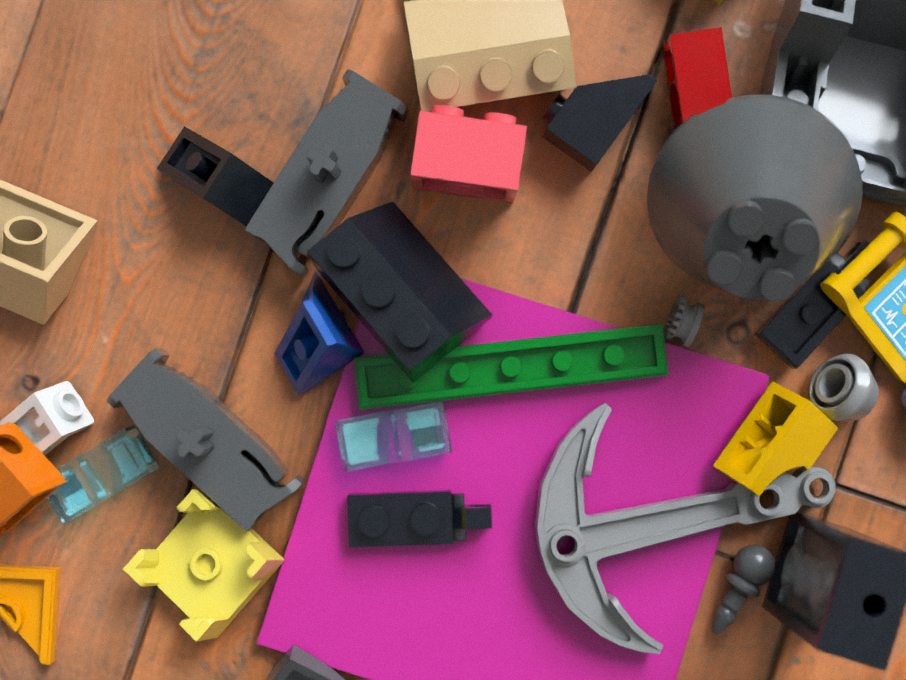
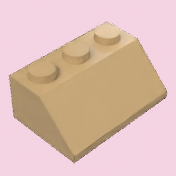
[404,0,577,112]
[0,180,98,325]

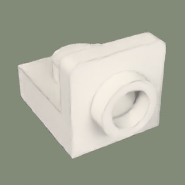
[0,381,94,456]

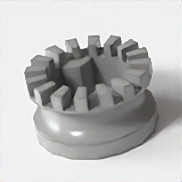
[664,296,705,347]

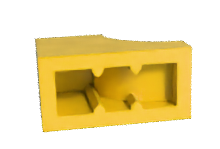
[713,381,838,496]

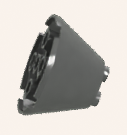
[647,95,863,302]

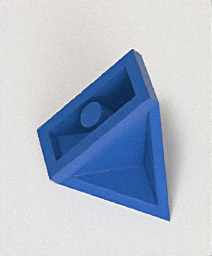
[274,270,364,395]

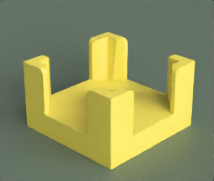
[123,489,285,642]

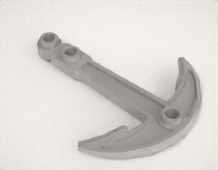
[534,403,836,654]

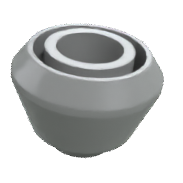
[809,354,879,421]

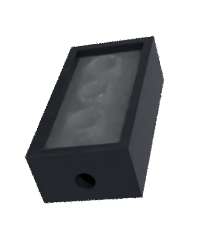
[762,512,906,671]

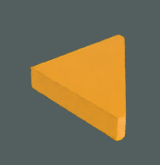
[0,564,61,665]

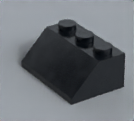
[307,201,493,383]

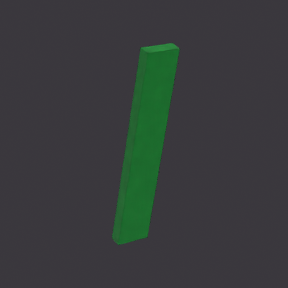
[354,324,669,410]

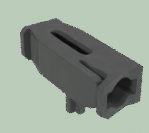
[244,69,409,277]
[107,348,306,532]

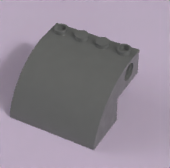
[759,0,906,208]

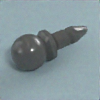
[712,545,775,635]

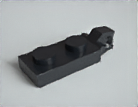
[755,240,870,369]
[347,490,492,548]

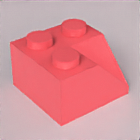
[411,105,527,203]

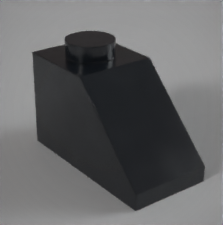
[542,74,658,172]
[157,126,274,226]

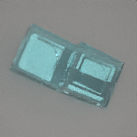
[334,401,452,472]
[48,425,160,525]

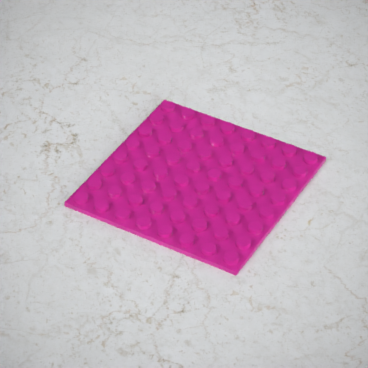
[257,278,770,680]

